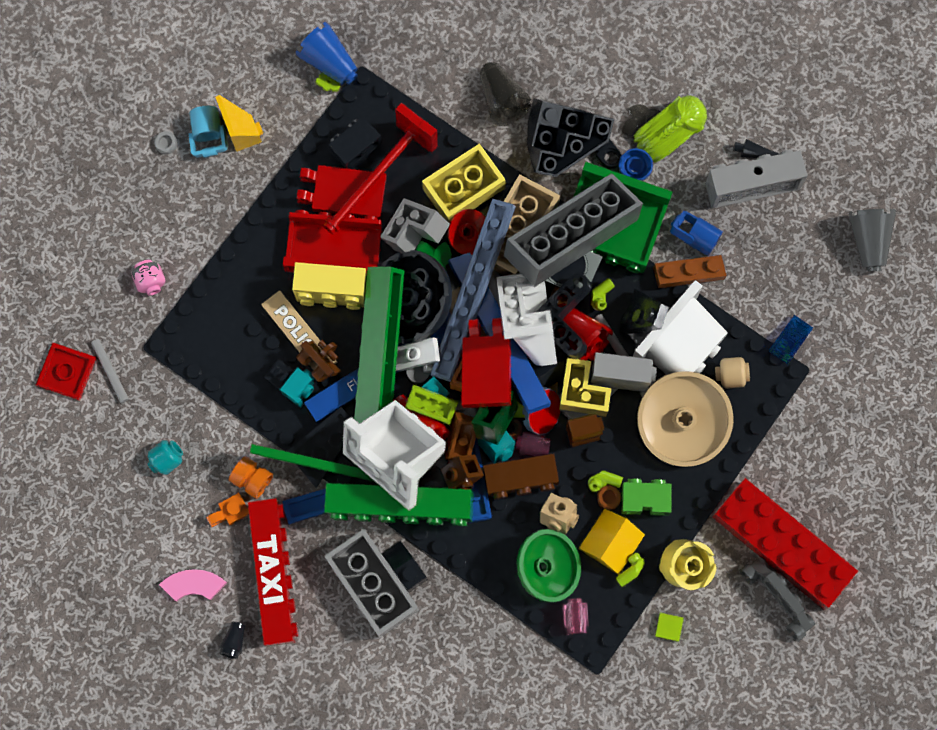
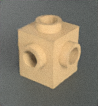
[540,493,579,535]

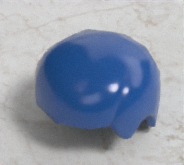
[618,148,653,181]

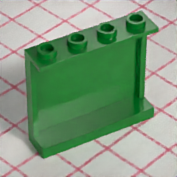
[573,162,673,273]

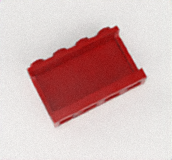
[283,210,382,272]

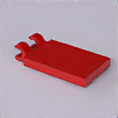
[296,165,387,220]
[461,318,511,408]

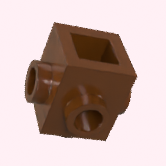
[441,455,484,490]

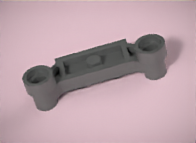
[739,557,815,642]

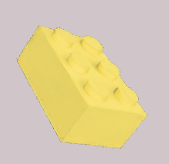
[422,144,506,223]
[292,262,367,310]

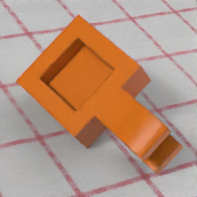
[206,493,249,528]

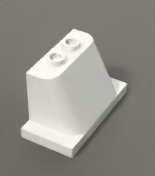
[496,274,557,366]
[633,280,728,375]
[343,400,446,510]

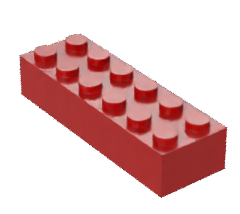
[712,478,858,610]

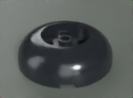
[380,250,452,344]

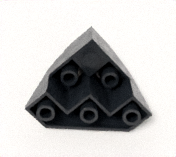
[527,98,615,177]

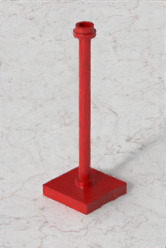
[323,103,437,234]

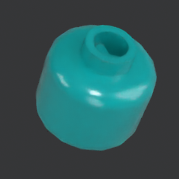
[147,440,183,475]

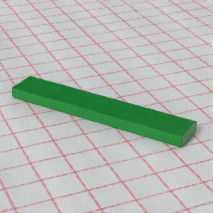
[250,444,375,482]

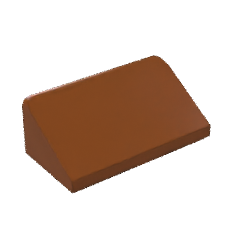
[444,411,476,460]

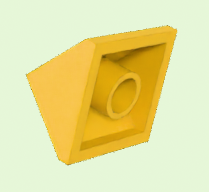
[579,509,645,575]

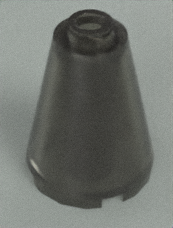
[479,62,532,126]

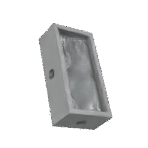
[705,149,807,209]

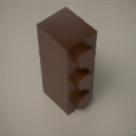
[483,454,559,500]

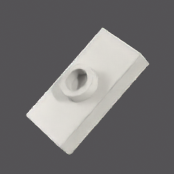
[396,338,440,371]

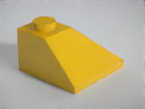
[215,95,263,152]

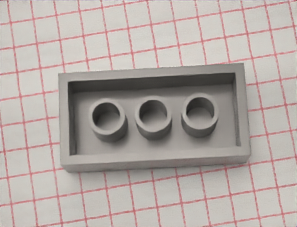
[324,529,420,638]

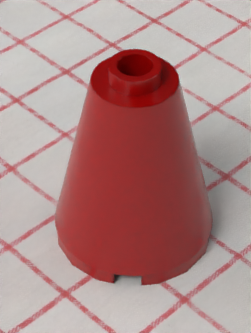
[552,303,613,361]

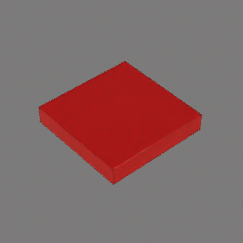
[36,342,97,401]

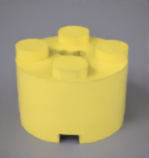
[659,539,716,590]

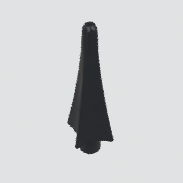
[733,139,779,158]

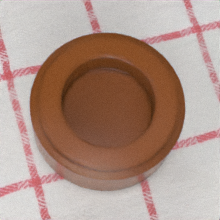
[597,486,621,510]

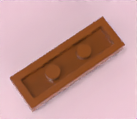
[653,255,727,288]

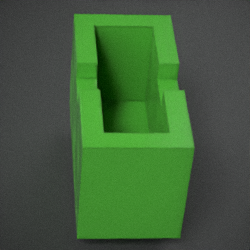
[621,479,672,516]

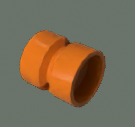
[228,456,274,499]

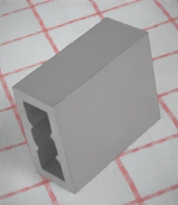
[590,353,656,392]

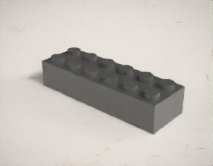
[504,173,643,287]

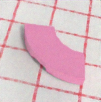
[159,569,227,601]

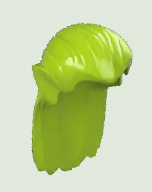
[633,95,707,163]

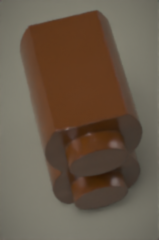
[566,413,604,448]

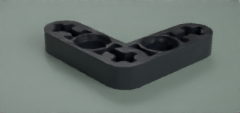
[537,273,592,359]

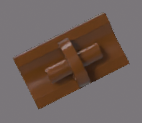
[297,340,341,382]

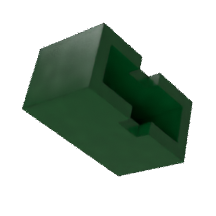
[472,391,519,445]

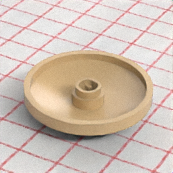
[637,371,733,467]

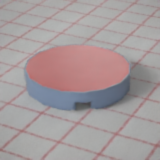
[523,387,561,435]

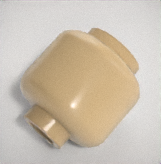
[715,357,750,389]

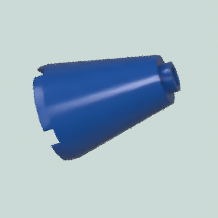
[296,22,358,84]

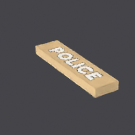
[261,290,337,370]

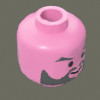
[132,260,165,296]

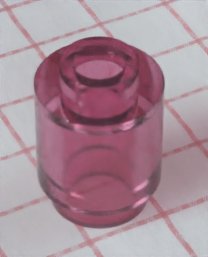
[516,431,551,457]
[563,598,589,634]

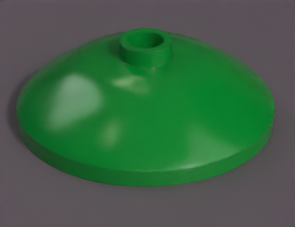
[517,529,581,602]

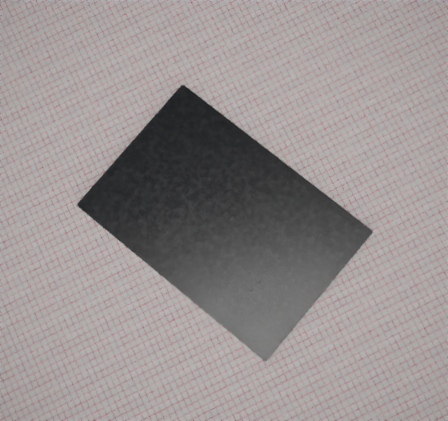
[143,66,809,675]

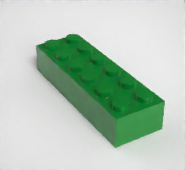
[324,483,474,526]

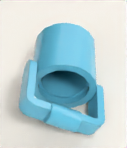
[189,106,228,158]

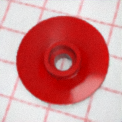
[448,209,486,255]

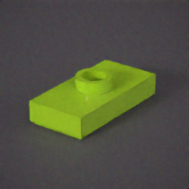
[405,385,458,425]

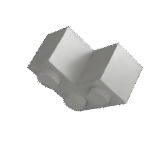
[380,198,450,253]

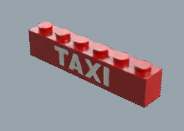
[248,498,299,647]

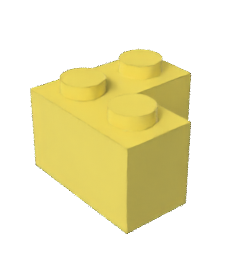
[559,358,611,417]

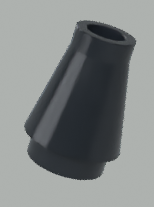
[219,621,245,659]

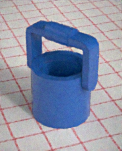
[670,211,723,257]

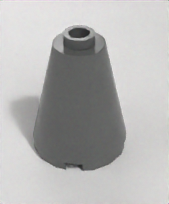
[849,209,896,272]

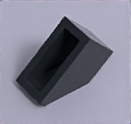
[382,541,428,593]

